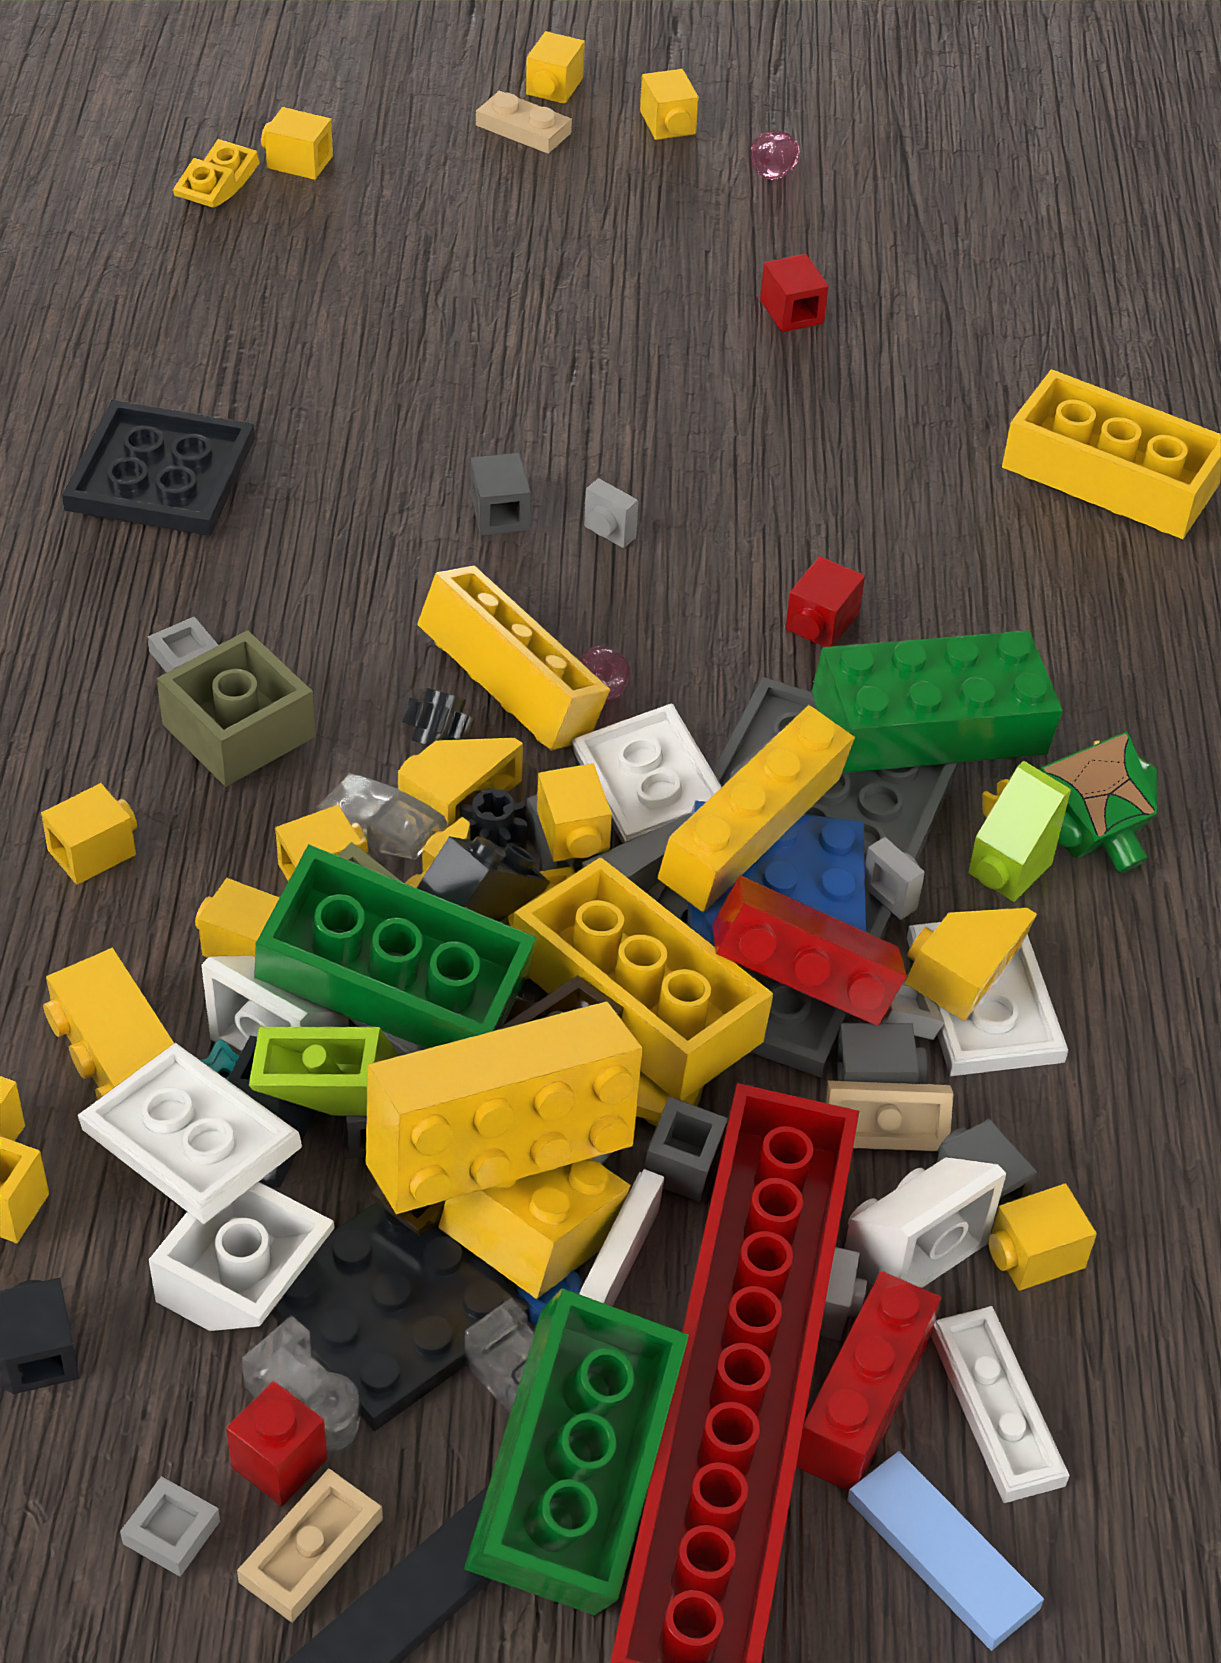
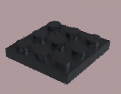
[62,400,255,536]
[270,1202,529,1432]

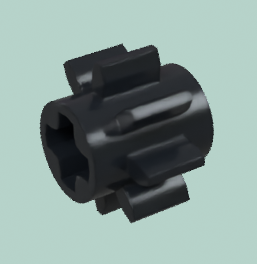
[402,688,475,746]
[460,789,527,848]

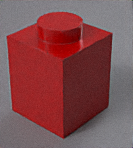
[760,254,829,332]
[785,556,865,647]
[226,1380,328,1507]

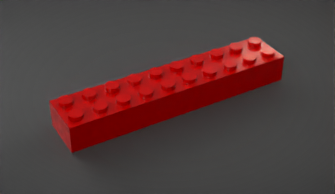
[610,1083,860,1663]

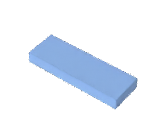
[847,1451,1044,1651]

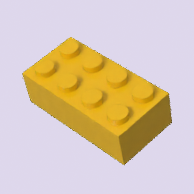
[1002,369,1221,539]
[513,857,774,1101]
[366,1001,642,1214]

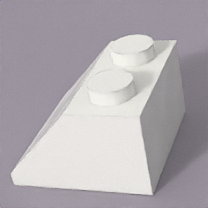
[202,956,349,1055]
[844,1157,1006,1288]
[149,1182,334,1331]

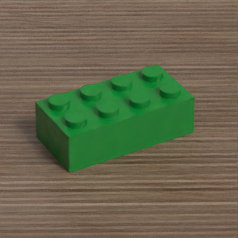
[812,630,1063,773]
[254,844,537,1049]
[464,1288,689,1615]

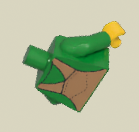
[982,731,1158,874]

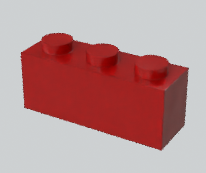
[712,875,907,1026]
[796,1270,941,1491]

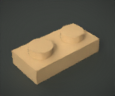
[476,91,572,154]
[826,1081,953,1151]
[237,1468,383,1623]

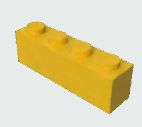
[417,566,610,751]
[657,705,855,913]
[43,947,175,1100]

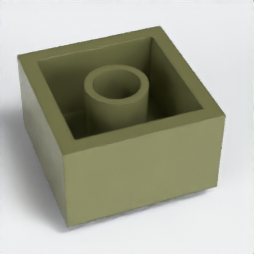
[157,630,316,787]

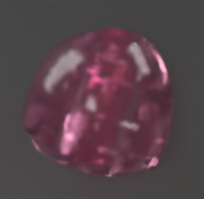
[750,131,800,180]
[579,645,631,704]

